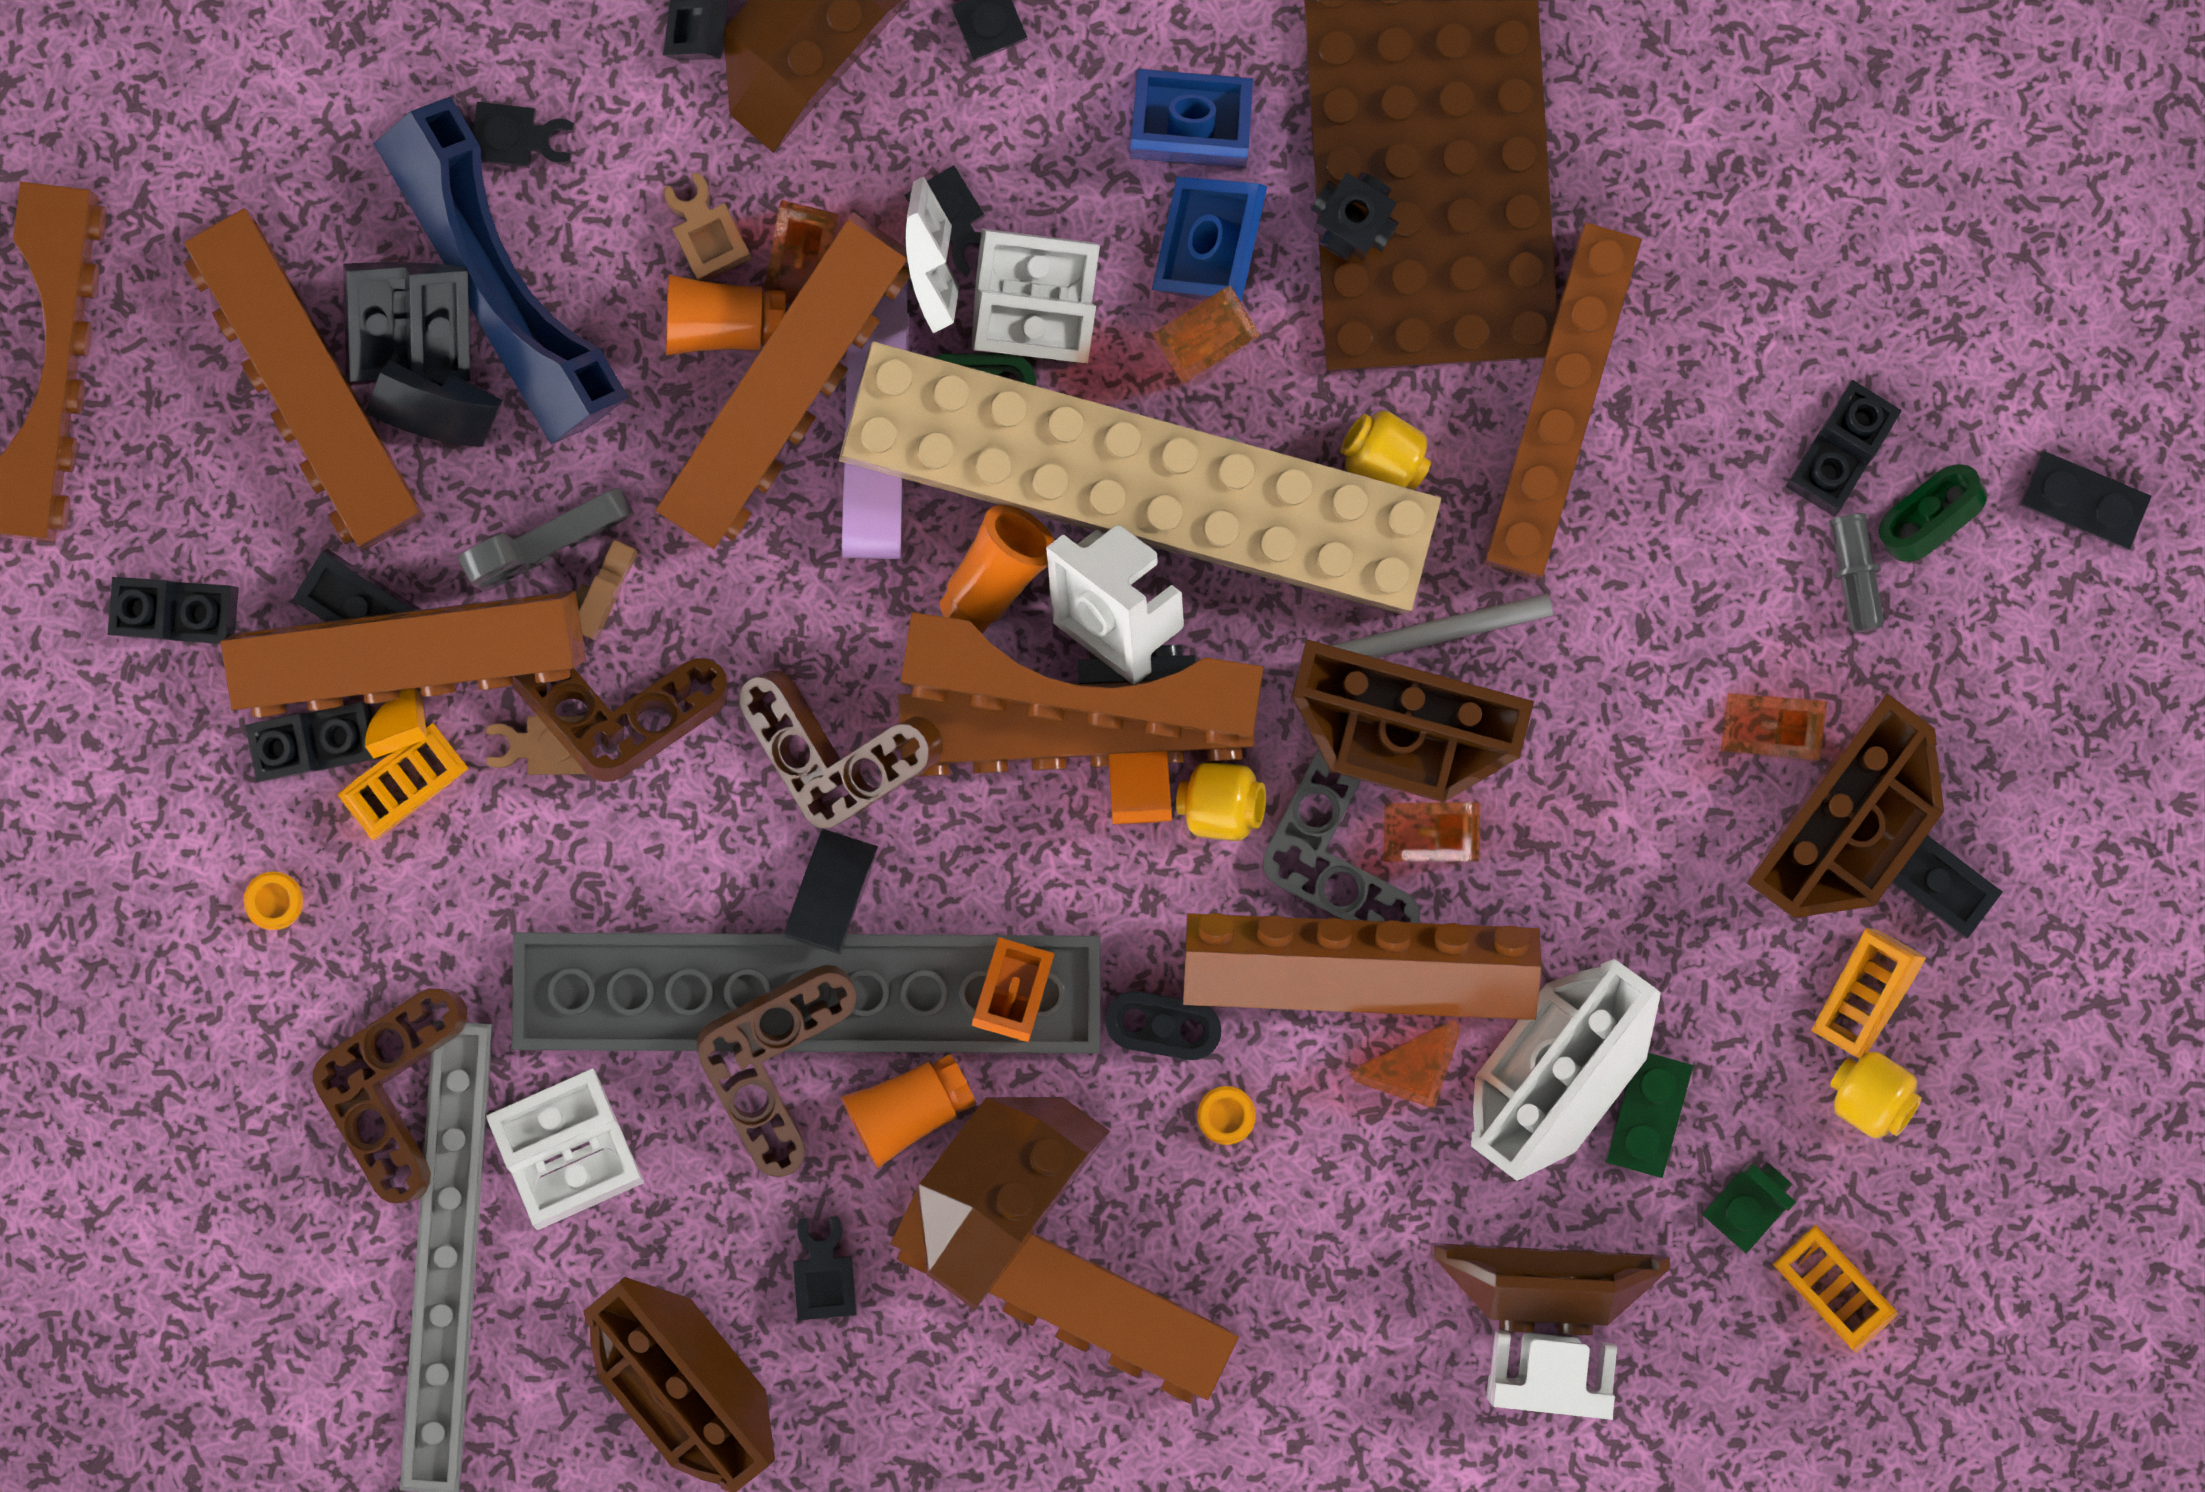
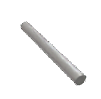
[1330,593,1553,658]

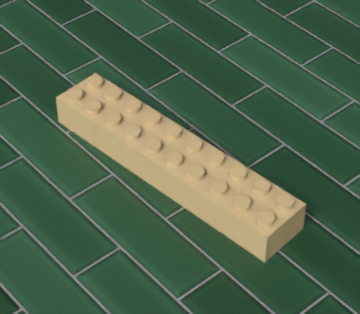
[839,342,1441,614]

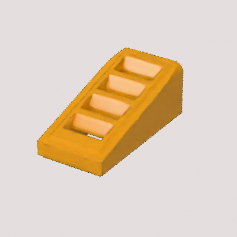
[337,723,469,841]
[1811,928,1926,1059]
[1773,1224,1899,1354]

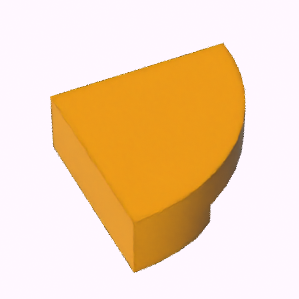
[365,688,427,759]

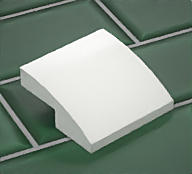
[906,176,960,333]
[972,228,1100,364]
[486,1068,644,1231]

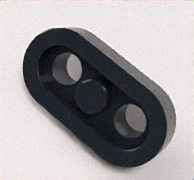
[1105,991,1221,1060]

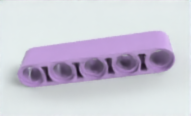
[842,277,910,559]

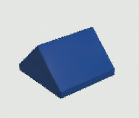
[1130,69,1253,168]
[1152,176,1267,309]

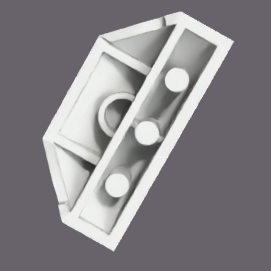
[1471,959,1661,1181]

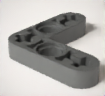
[457,488,634,592]
[1263,749,1420,923]

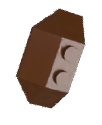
[724,0,909,153]
[1291,639,1534,803]
[1746,693,1944,918]
[917,1097,1110,1310]
[1431,1243,1670,1335]
[583,1277,775,1492]

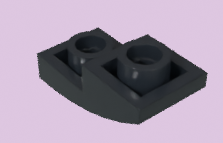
[365,360,503,447]
[1785,380,1902,517]
[107,577,239,644]
[245,702,381,782]
[784,829,878,955]

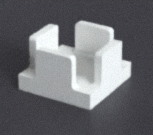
[1046,525,1184,685]
[1486,1330,1617,1420]

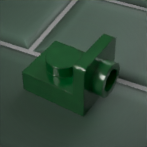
[1701,1162,1796,1254]

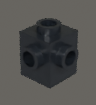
[1311,172,1400,261]

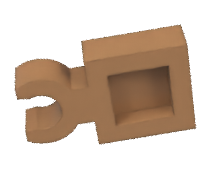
[664,172,752,282]
[576,539,638,641]
[486,716,587,775]

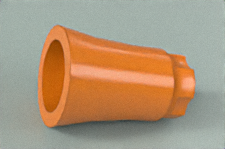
[666,274,786,356]
[939,505,1055,634]
[840,1054,976,1170]

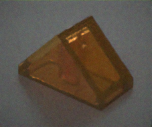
[764,200,842,304]
[1152,285,1261,384]
[1721,693,1827,763]
[1384,802,1480,863]
[1348,1019,1461,1109]

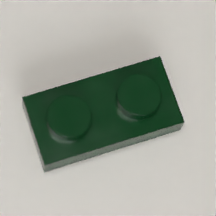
[1605,1052,1694,1178]

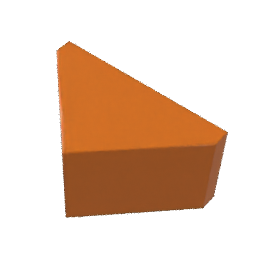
[1108,751,1172,825]
[971,937,1055,1042]

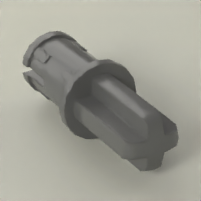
[1829,513,1884,632]

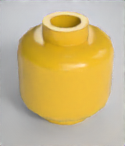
[1340,410,1431,490]
[1176,762,1266,841]
[1830,1051,1922,1139]

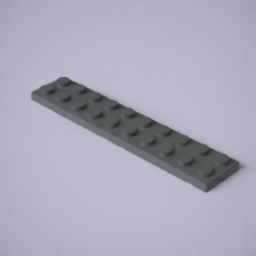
[512,932,1101,1053]

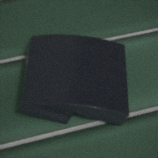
[343,262,470,384]

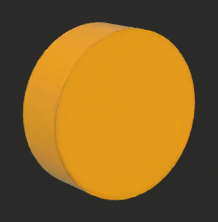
[244,871,304,930]
[1197,1086,1256,1145]

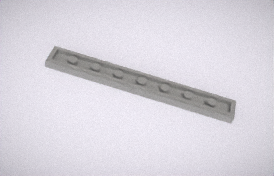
[400,1020,493,1492]

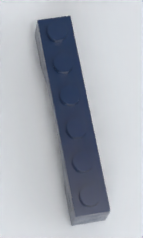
[373,96,629,445]

